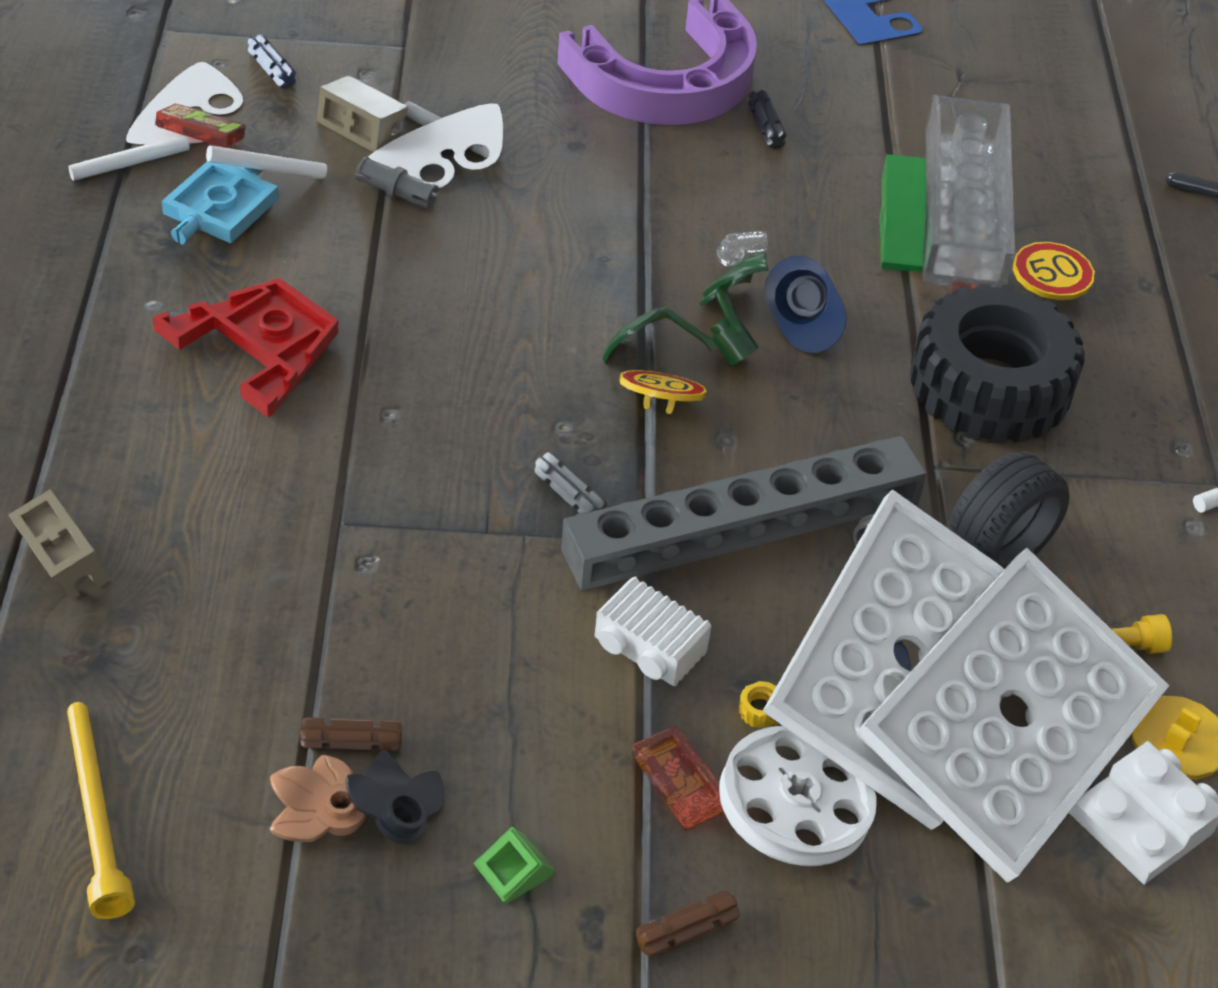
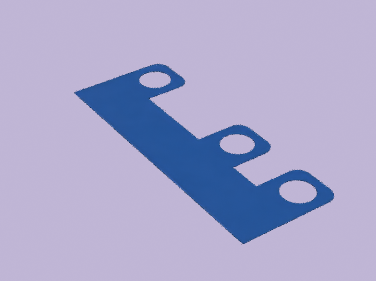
[824,0,922,45]

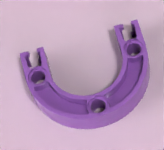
[557,0,757,125]

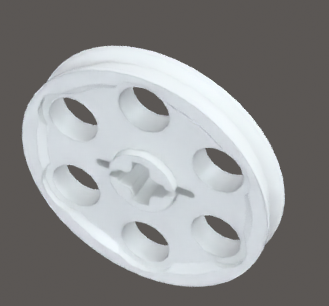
[719,726,876,866]

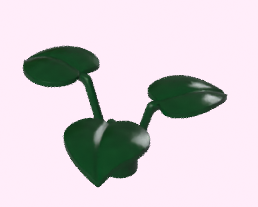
[602,250,769,366]

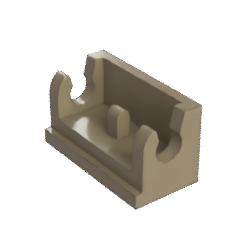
[316,75,408,152]
[8,489,111,598]

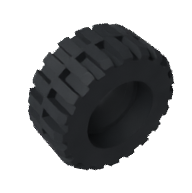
[910,284,1085,444]

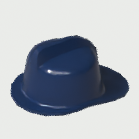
[764,256,847,353]

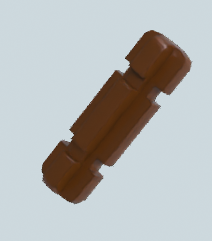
[300,717,402,751]
[636,890,740,957]

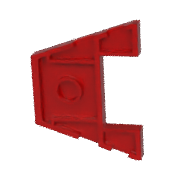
[152,278,339,418]

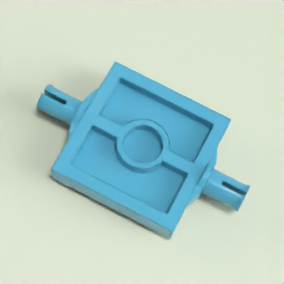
[162,162,279,244]

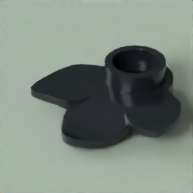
[346,750,444,844]

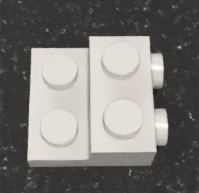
[1069,741,1218,885]

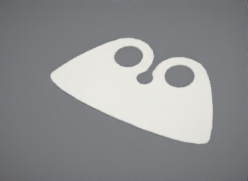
[126,62,243,145]
[368,103,503,188]

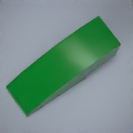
[879,154,926,272]

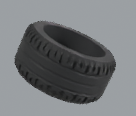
[948,451,1070,569]

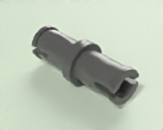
[355,156,439,210]

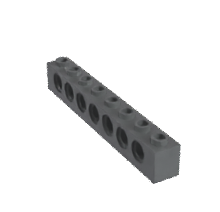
[561,435,927,591]

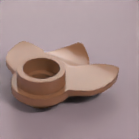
[270,755,367,842]

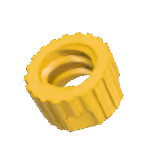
[739,681,778,729]

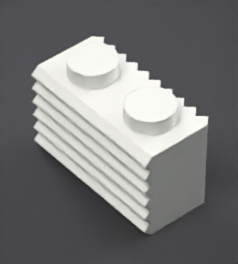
[595,577,711,686]

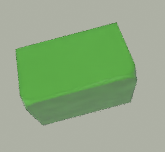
[473,827,556,904]

